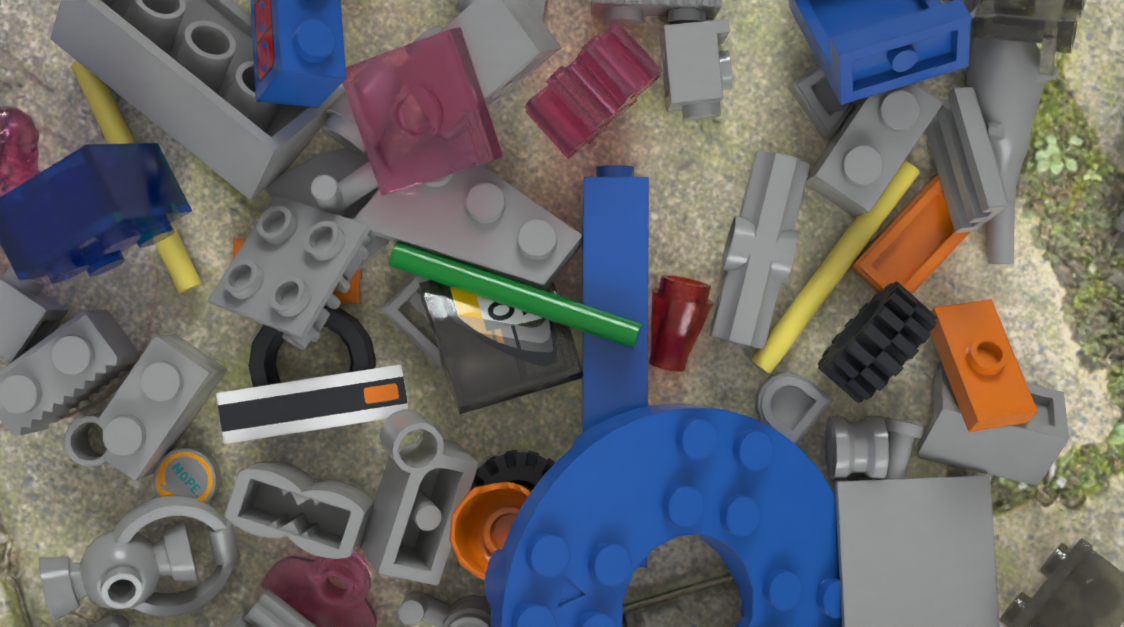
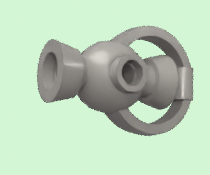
[39,495,240,621]

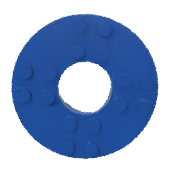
[485,404,842,627]

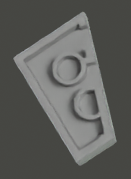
[354,128,583,291]

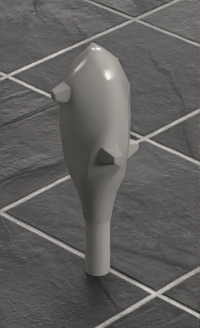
[965,10,1059,264]

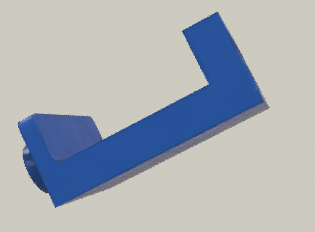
[789,0,971,105]

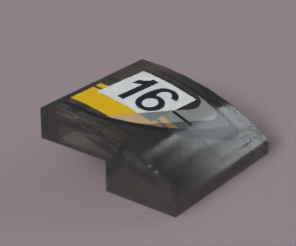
[419,280,583,414]

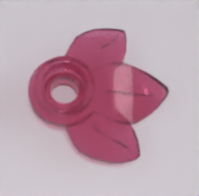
[261,552,377,627]

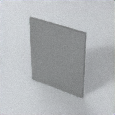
[835,475,1000,627]

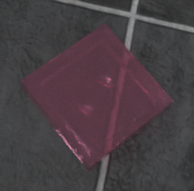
[342,27,504,196]

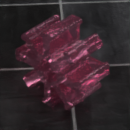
[524,22,663,160]

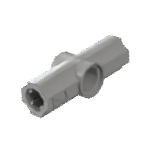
[709,150,811,350]

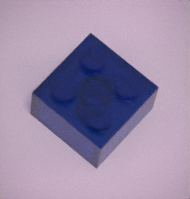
[0,143,192,284]

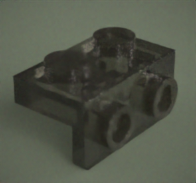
[974,0,1086,76]
[999,538,1124,627]

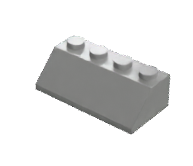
[50,0,345,200]

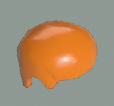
[449,482,531,580]

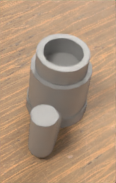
[398,591,491,627]

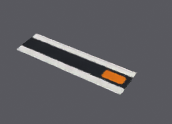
[216,364,409,444]

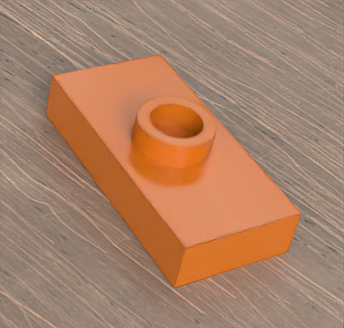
[930,299,1038,432]

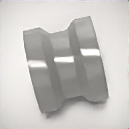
[825,416,889,480]

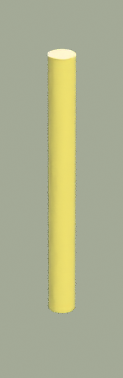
[71,61,202,294]
[750,160,920,375]

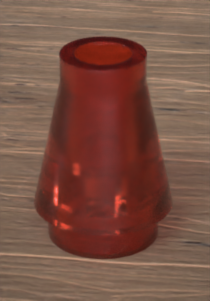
[648,274,714,372]

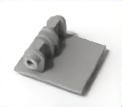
[207,195,371,350]

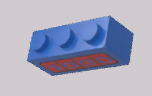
[250,0,346,108]

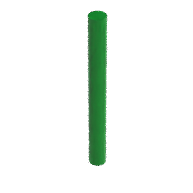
[389,242,642,349]

